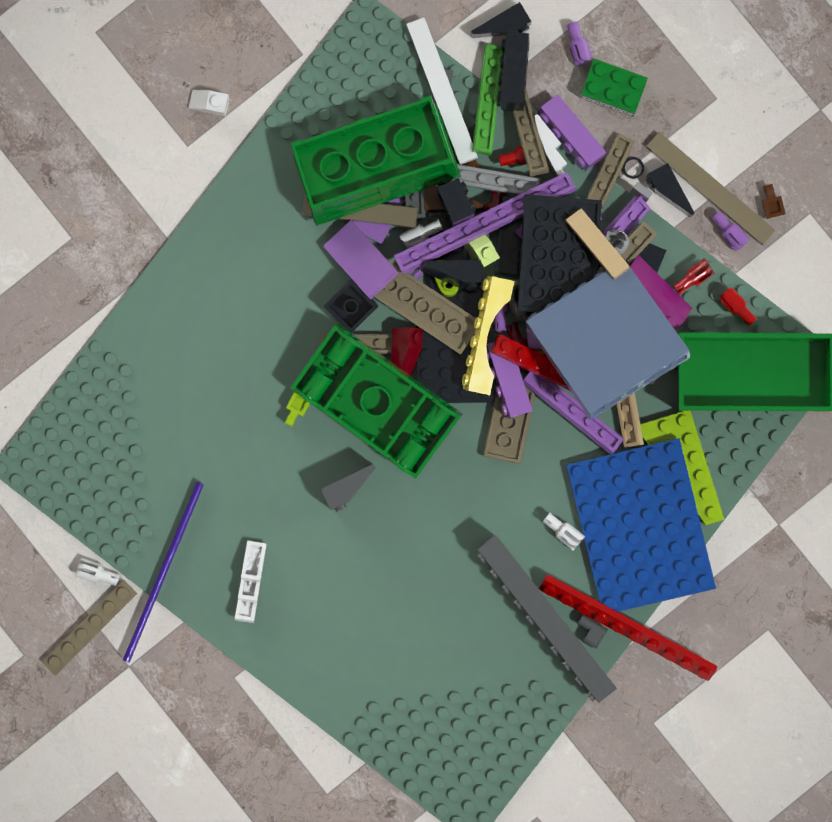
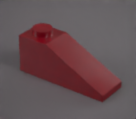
[391,328,422,376]

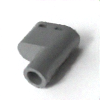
[577,614,608,649]

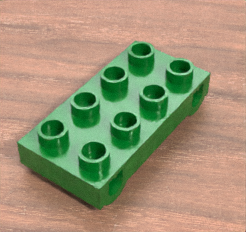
[290,324,463,479]

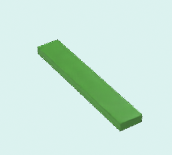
[472,43,504,156]

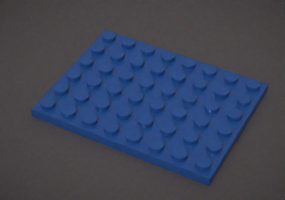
[567,438,716,612]

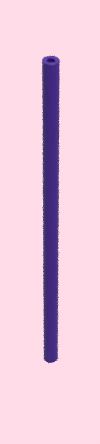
[123,482,204,663]

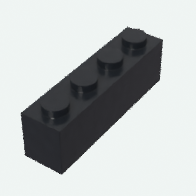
[497,32,530,111]

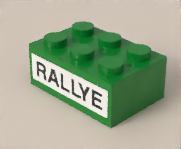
[580,59,648,117]

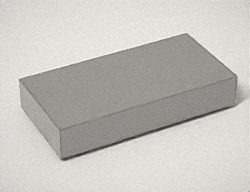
[630,182,653,202]

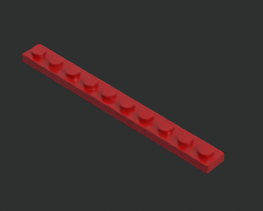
[539,574,718,681]

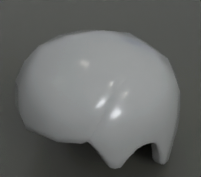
[605,230,629,255]

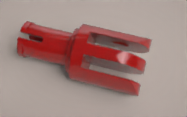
[498,146,526,167]
[672,258,715,295]
[720,288,758,327]

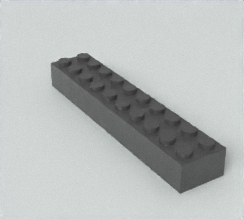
[476,535,617,703]

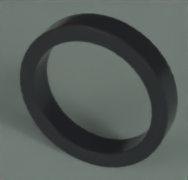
[622,157,644,179]

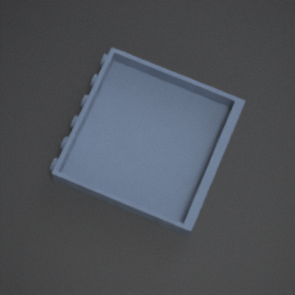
[526,262,690,420]

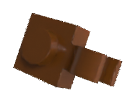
[762,184,786,219]

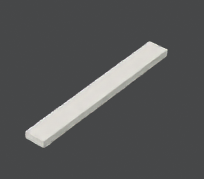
[407,17,478,165]

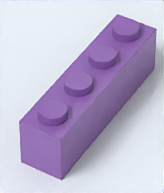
[537,94,606,172]
[486,337,533,419]

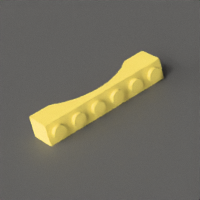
[462,276,514,395]

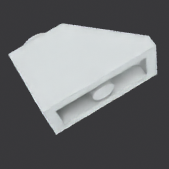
[188,90,230,117]

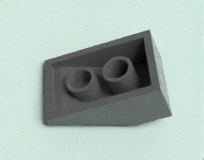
[321,464,375,512]

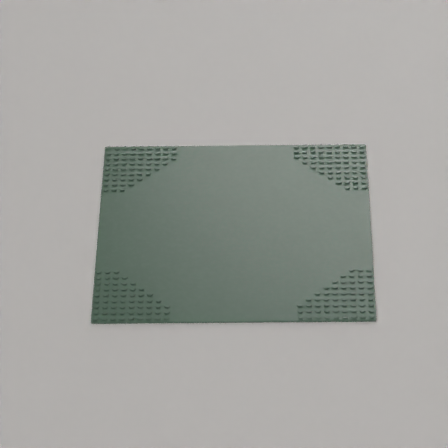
[0,0,812,822]

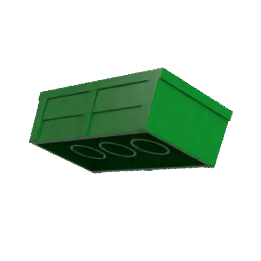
[291,96,461,226]
[678,333,832,412]

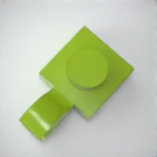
[285,391,310,427]

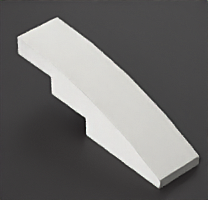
[534,114,567,177]
[235,541,267,623]

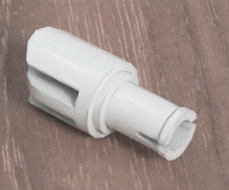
[400,219,444,249]
[543,513,585,551]
[75,558,120,586]

